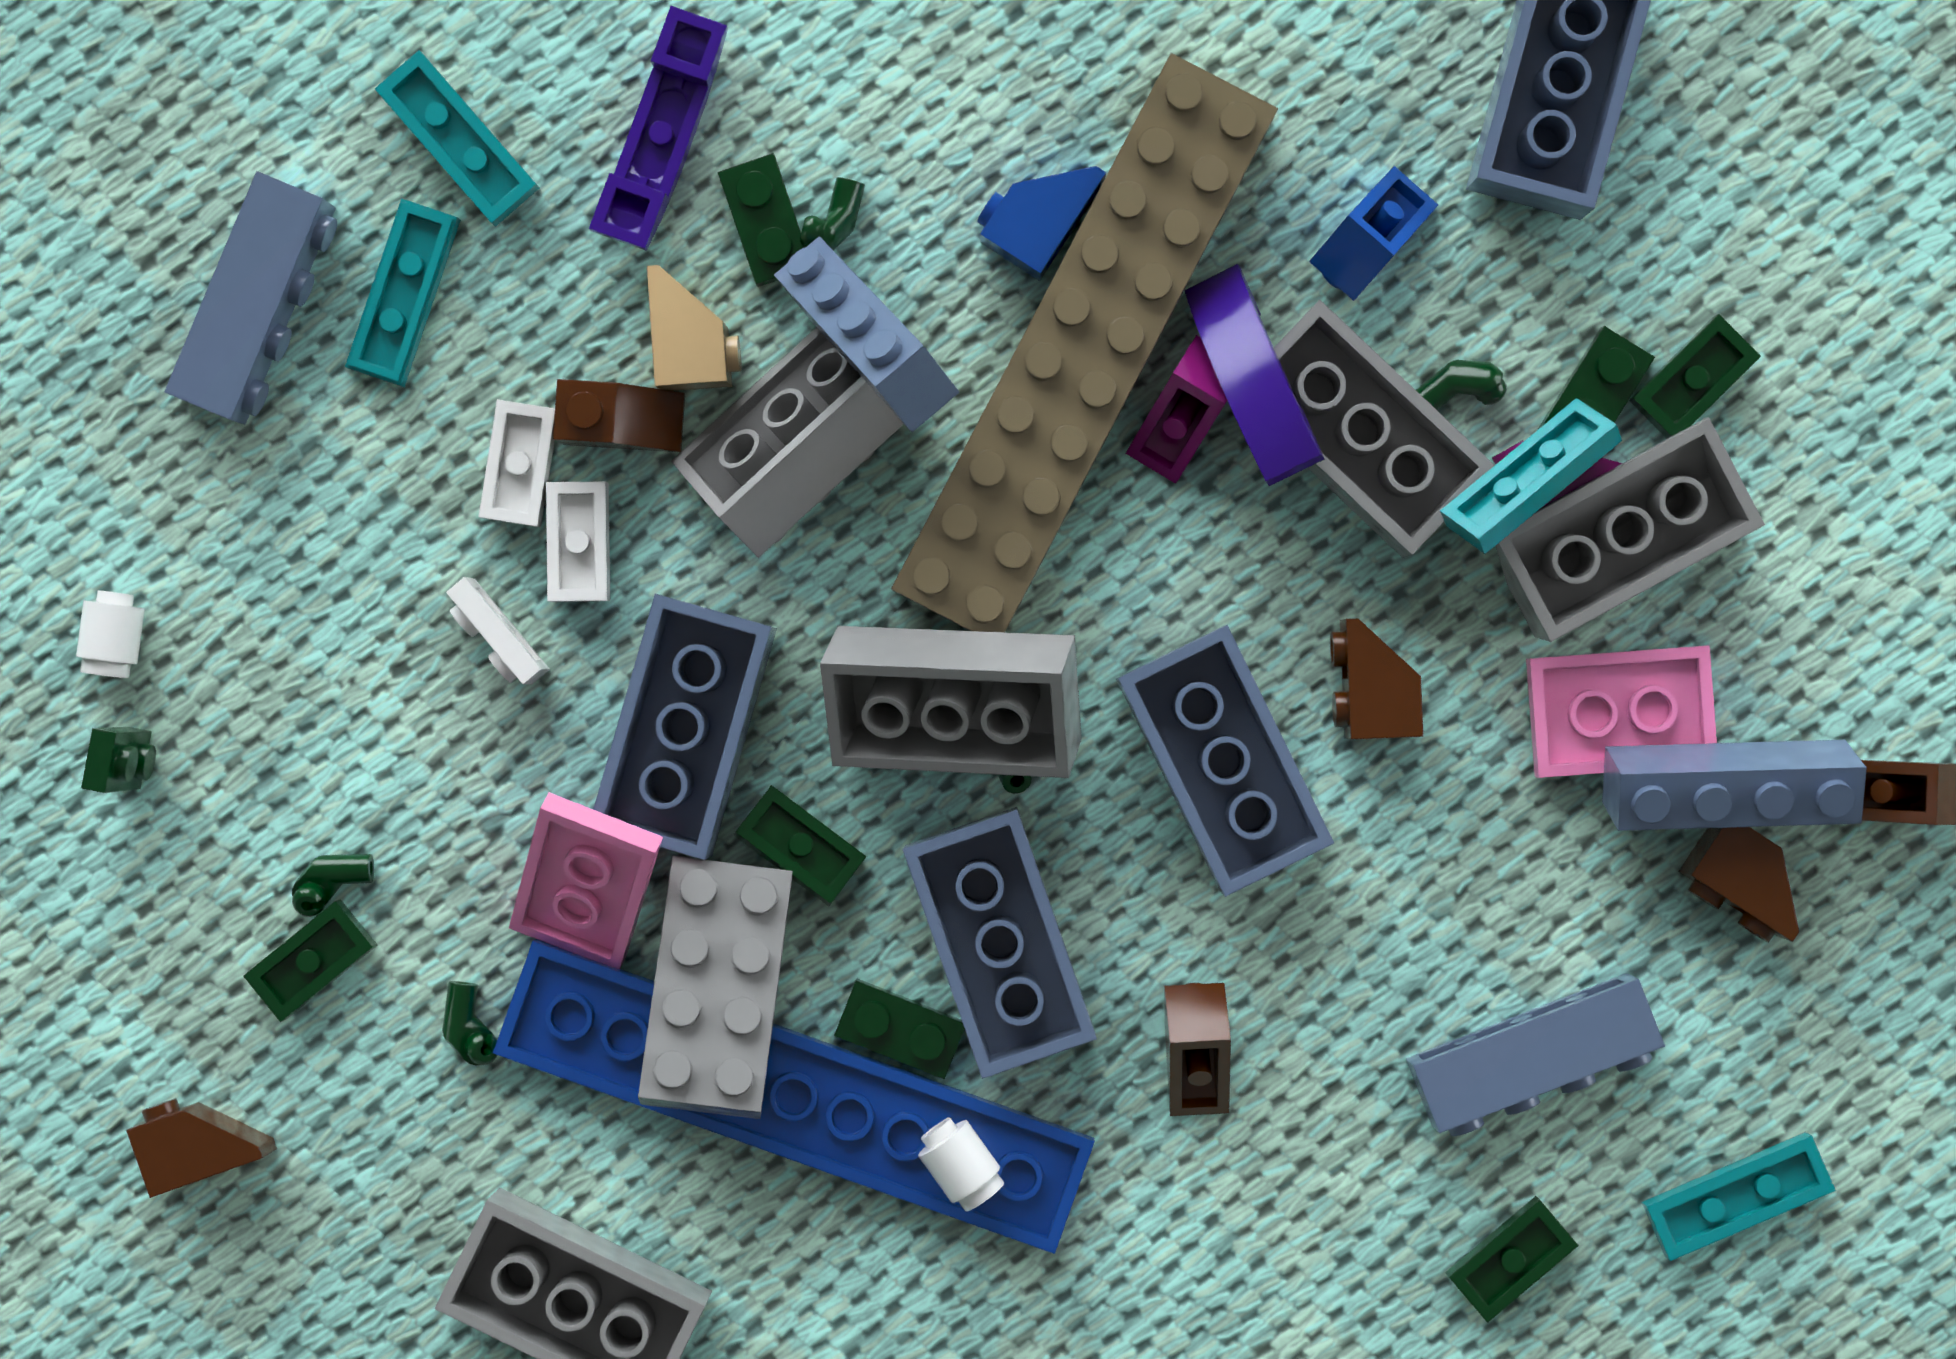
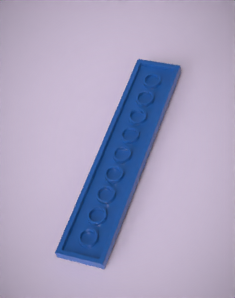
[493,939,1095,1254]

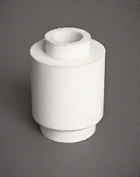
[76,590,145,678]
[918,1117,1004,1211]

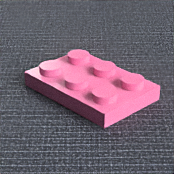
[1526,645,1717,778]
[509,793,663,970]

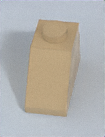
[647,265,742,391]

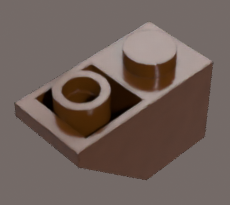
[1330,618,1423,739]
[1678,827,1799,943]

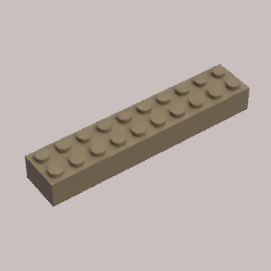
[891,53,1278,633]

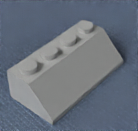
[671,327,904,558]
[1496,418,1765,642]

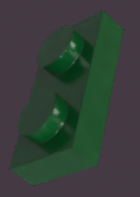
[718,153,805,287]
[1629,314,1761,439]
[1538,326,1655,429]
[81,727,156,793]
[734,785,867,906]
[243,899,377,1022]
[834,978,965,1079]
[1445,1196,1579,1323]

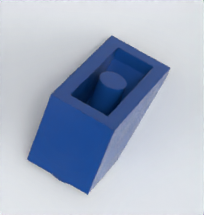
[977,166,1106,281]
[1309,166,1438,301]

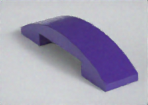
[589,6,728,251]
[1185,264,1325,486]

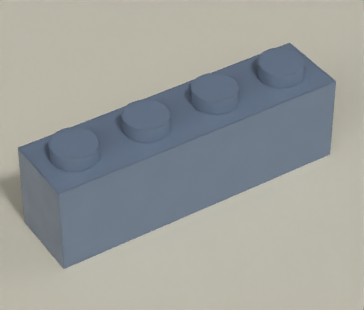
[164,171,337,425]
[774,236,959,432]
[1602,740,1867,831]
[1406,973,1665,1136]

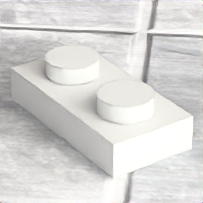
[478,399,555,528]
[546,481,610,602]
[446,577,550,684]

